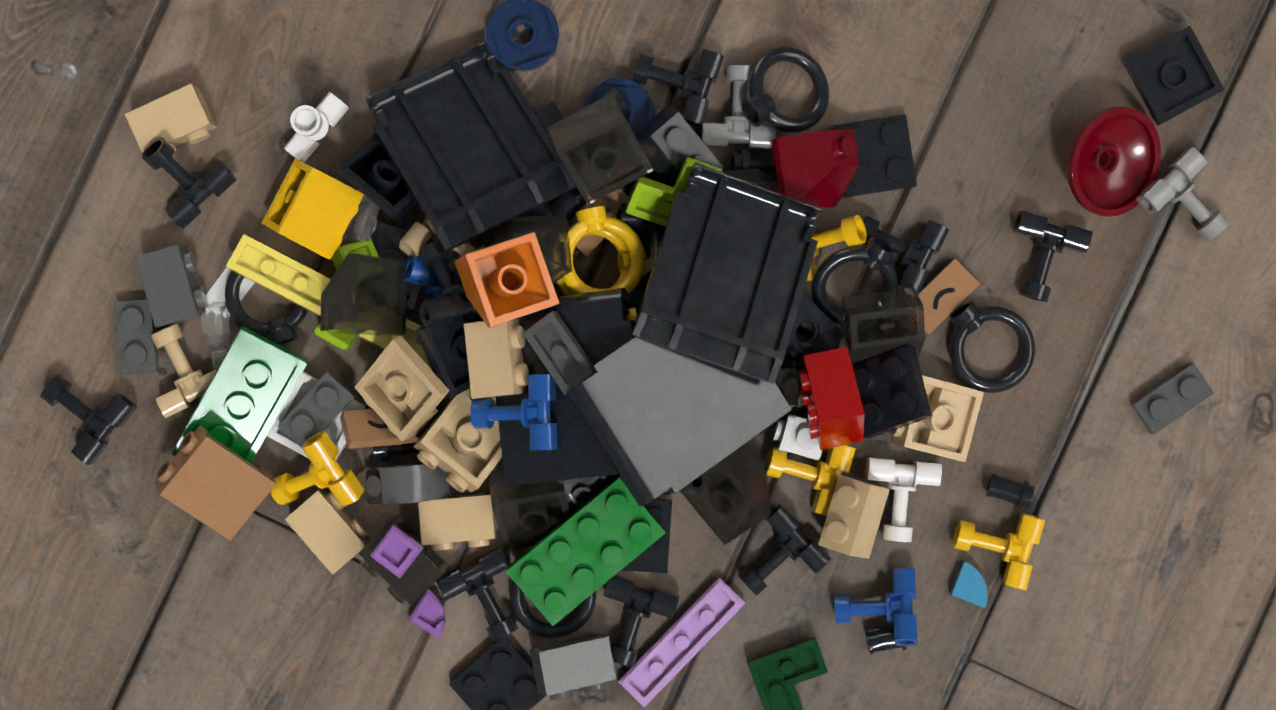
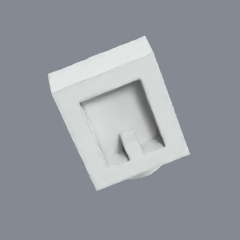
[773,413,822,461]

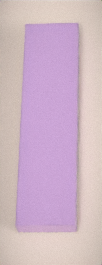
[618,577,745,707]

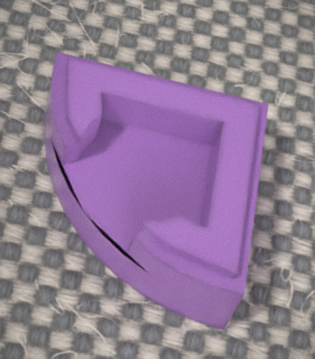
[408,588,446,639]

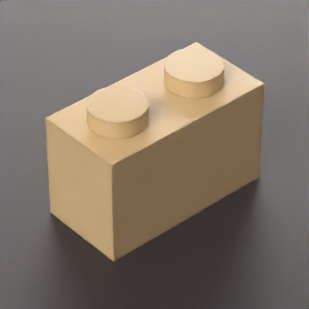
[124,83,217,153]
[464,319,529,399]
[818,475,890,559]
[285,489,371,575]
[418,492,497,551]

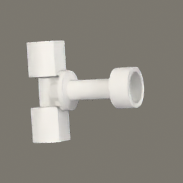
[284,91,349,163]
[865,457,942,542]

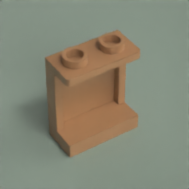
[155,425,276,541]

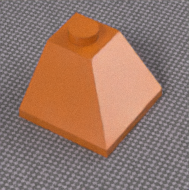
[454,232,560,328]

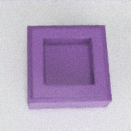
[370,525,424,578]

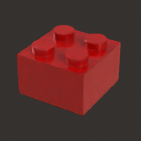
[798,347,865,450]

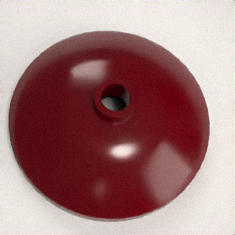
[1067,106,1161,217]

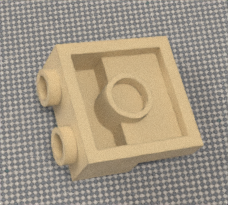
[354,336,450,442]
[888,375,984,462]
[414,389,502,492]

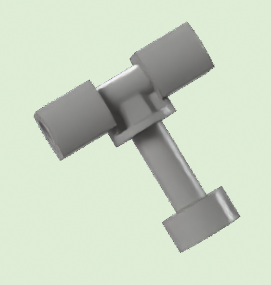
[701,65,776,150]
[1136,147,1229,242]

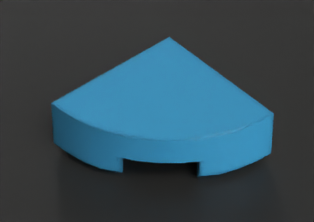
[949,560,988,608]

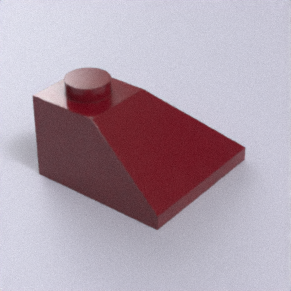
[772,129,859,209]

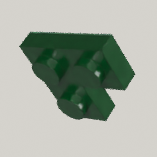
[746,636,828,710]

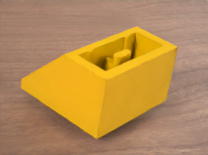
[262,158,364,260]

